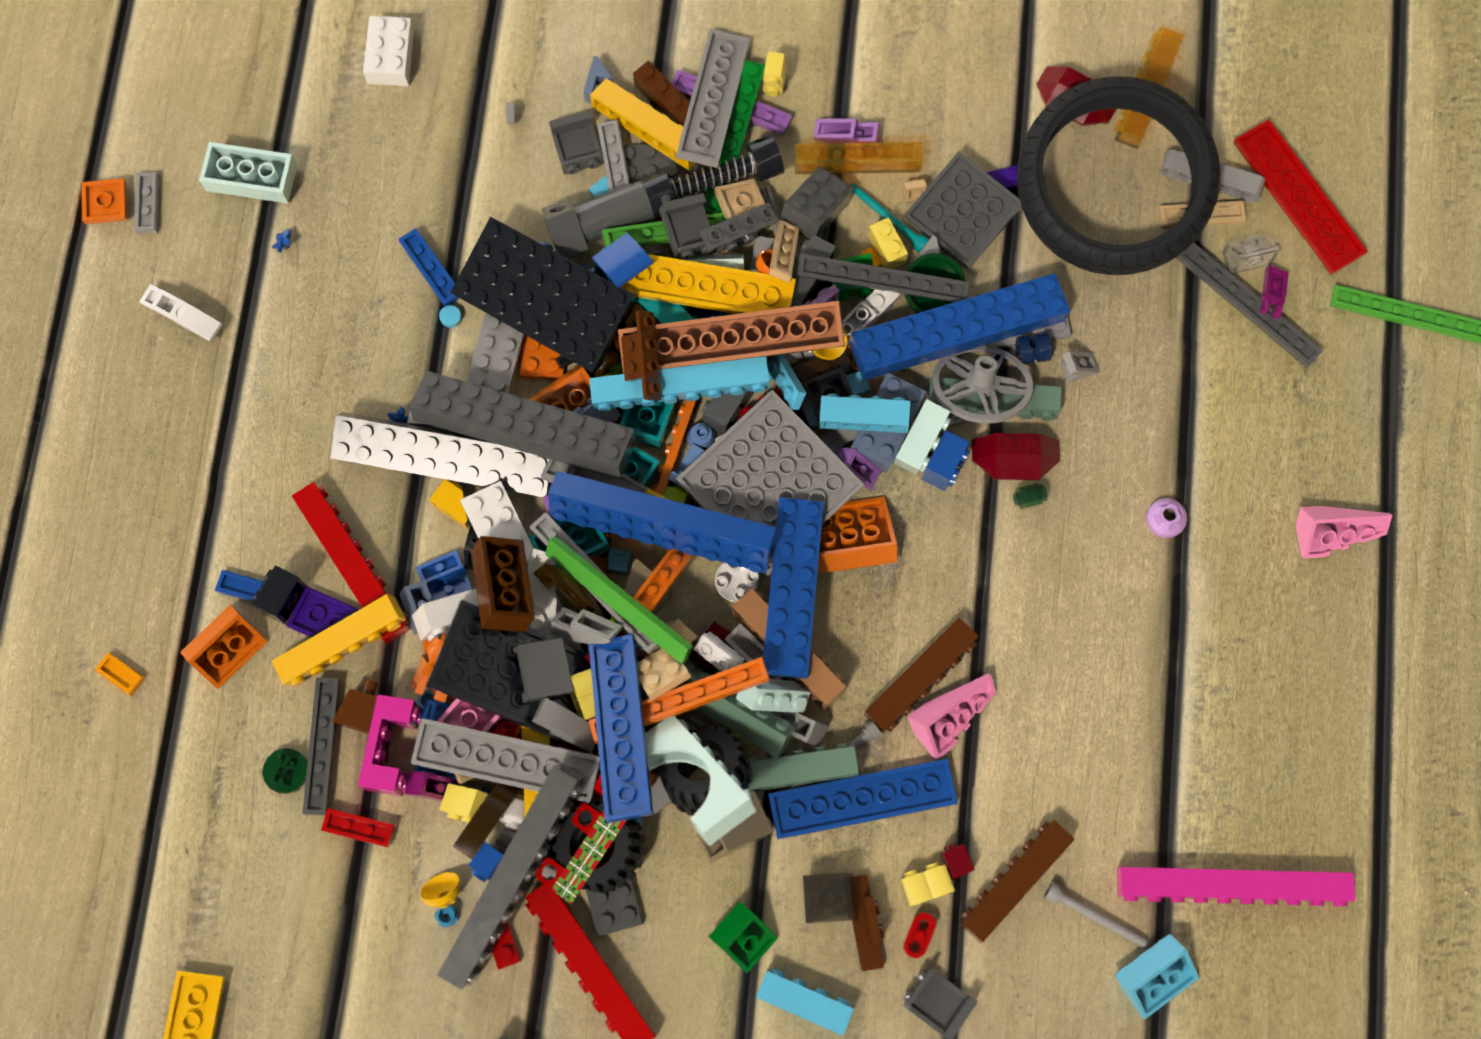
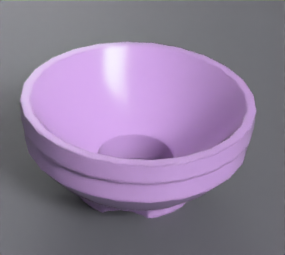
[1146,498,1187,538]

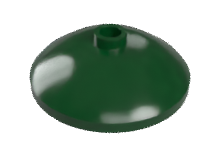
[904,253,966,313]

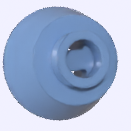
[686,423,716,451]

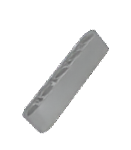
[1160,150,1265,202]

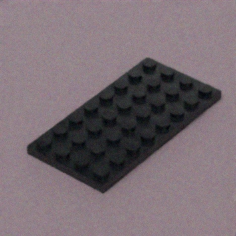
[450,216,636,373]
[425,599,599,756]

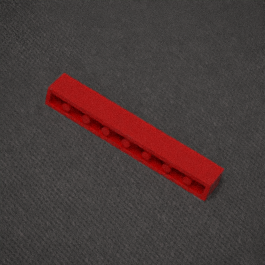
[291,482,410,644]
[525,884,656,1039]

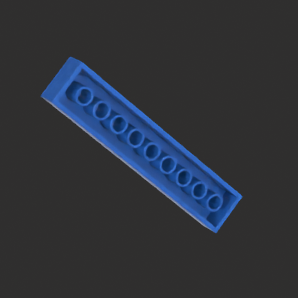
[849,273,1070,381]
[548,471,776,573]

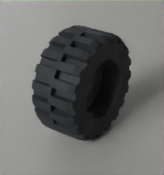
[659,726,752,816]
[552,800,646,893]

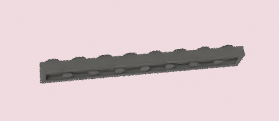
[1176,242,1323,368]
[797,254,969,302]

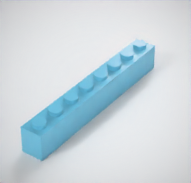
[589,356,770,412]

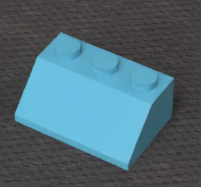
[1115,934,1199,1020]

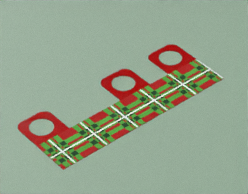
[536,775,627,904]

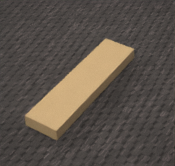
[1158,200,1246,228]
[769,220,800,283]

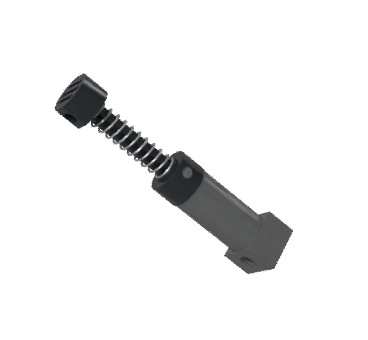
[541,135,784,257]

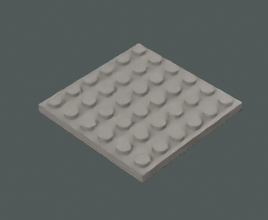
[675,390,864,576]

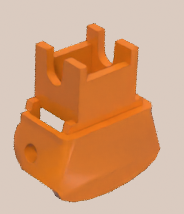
[411,634,447,702]

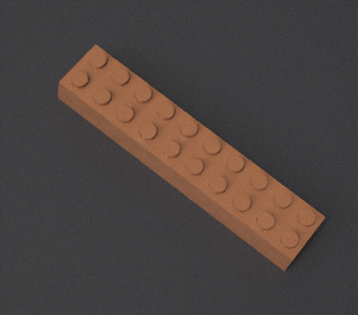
[618,301,845,374]

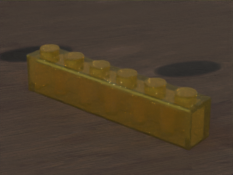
[1113,27,1184,149]
[794,142,923,174]

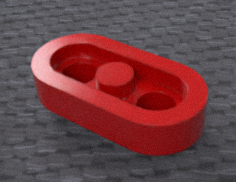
[903,913,936,959]

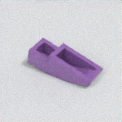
[813,119,883,149]

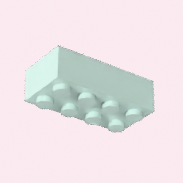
[199,142,297,203]

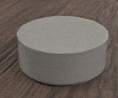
[506,103,515,124]

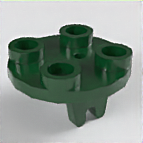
[262,748,308,794]

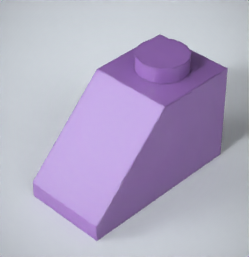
[834,447,881,490]

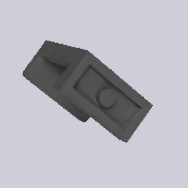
[549,111,604,175]
[659,193,715,259]
[513,635,573,703]
[903,967,978,1039]

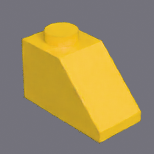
[429,479,470,529]

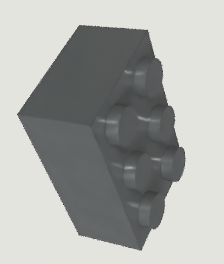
[780,165,854,239]

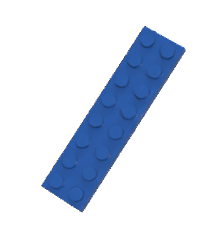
[763,497,824,679]
[589,634,654,823]
[768,759,957,840]

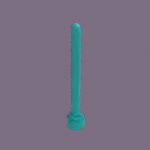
[850,183,929,253]

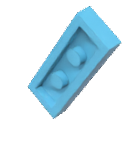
[768,355,806,410]

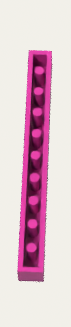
[1117,867,1355,907]

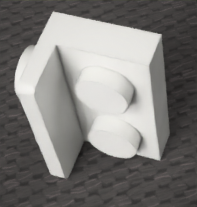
[693,631,745,672]

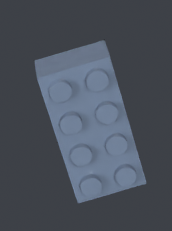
[850,372,927,473]

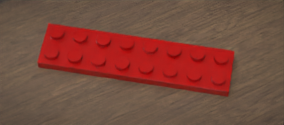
[1233,119,1368,275]

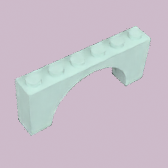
[645,716,756,846]

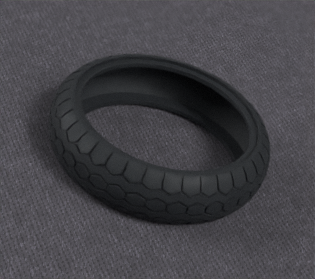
[1017,76,1220,275]

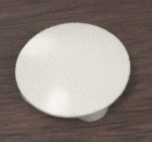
[715,563,759,602]

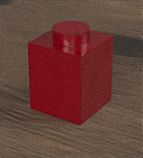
[940,842,975,881]

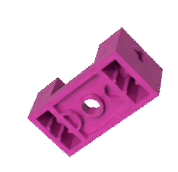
[358,695,422,797]

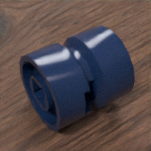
[1015,333,1052,365]

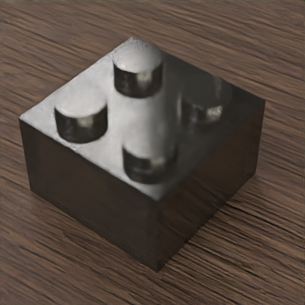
[803,872,857,924]

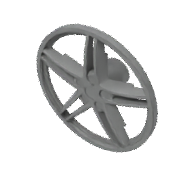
[932,345,1033,423]

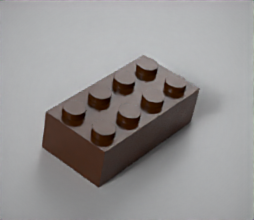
[471,536,535,632]

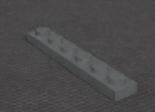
[302,677,340,816]

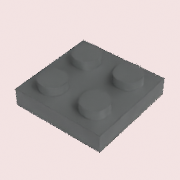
[586,879,643,937]

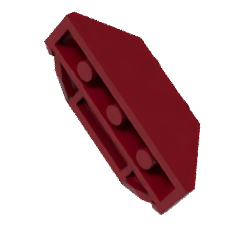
[1036,66,1117,126]
[971,433,1060,481]

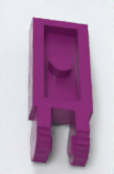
[1260,265,1289,319]

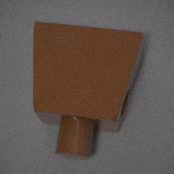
[333,680,378,734]

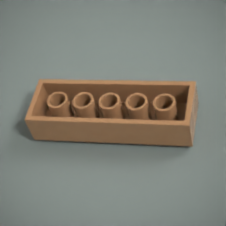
[732,589,846,712]

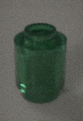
[1013,483,1047,509]

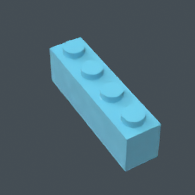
[820,394,910,433]
[756,968,854,1036]

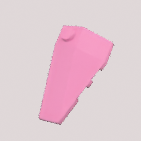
[1296,506,1392,559]
[908,674,996,760]

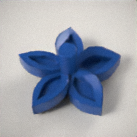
[271,229,291,253]
[387,407,408,423]

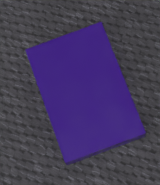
[286,586,360,638]

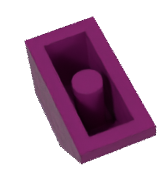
[405,772,461,801]

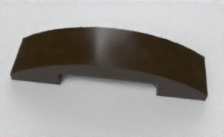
[533,563,605,618]
[453,783,522,859]

